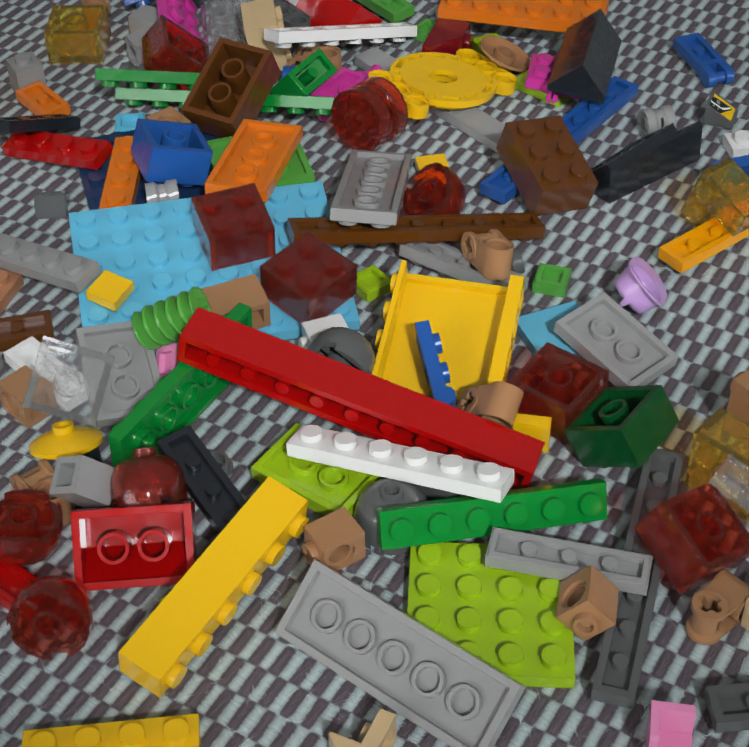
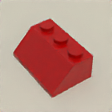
[70,500,197,592]

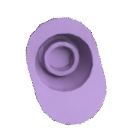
[615,256,667,314]

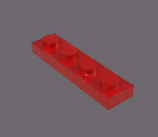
[1,131,113,170]

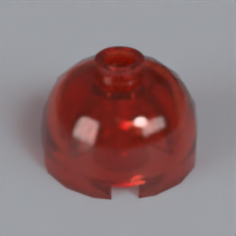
[402,162,466,215]
[110,447,188,507]
[0,489,63,566]
[6,575,94,660]

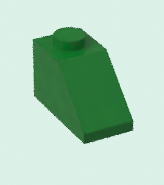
[271,48,338,110]

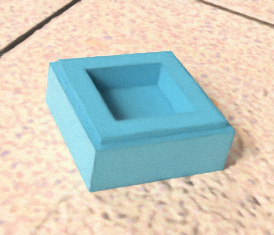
[115,113,146,132]

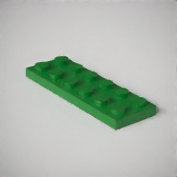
[108,302,253,492]

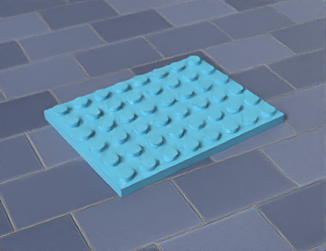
[68,181,360,357]

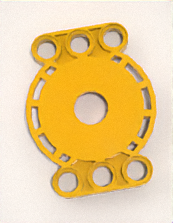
[367,48,517,119]

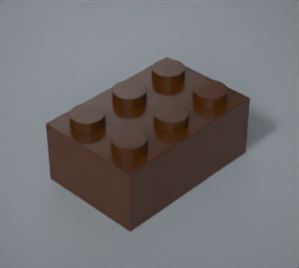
[181,37,281,138]
[496,115,598,216]

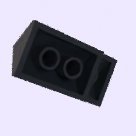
[547,9,622,104]
[591,120,703,204]

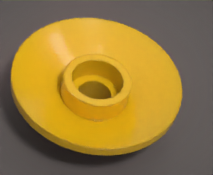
[29,420,103,460]

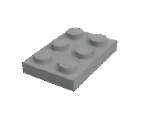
[553,292,679,387]
[75,321,161,428]

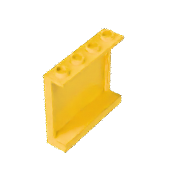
[372,260,524,406]

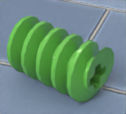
[132,286,211,350]

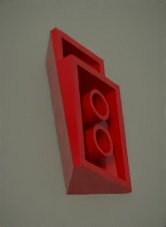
[293,0,382,44]

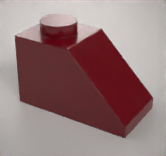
[422,18,474,55]

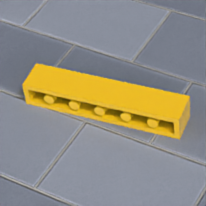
[118,476,309,698]

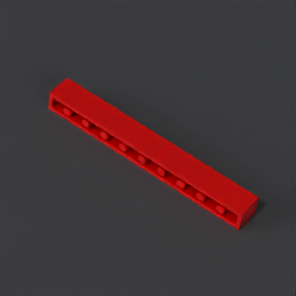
[177,307,545,490]

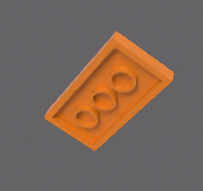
[204,119,303,203]

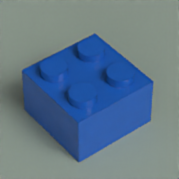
[130,118,213,187]

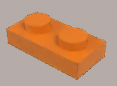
[15,80,71,115]

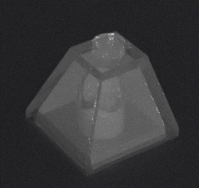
[22,336,115,427]

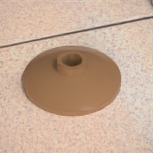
[480,36,531,72]

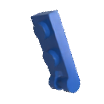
[673,32,735,88]
[415,320,456,407]

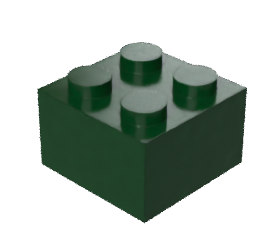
[564,385,680,469]

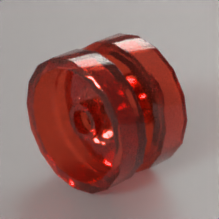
[331,76,408,151]

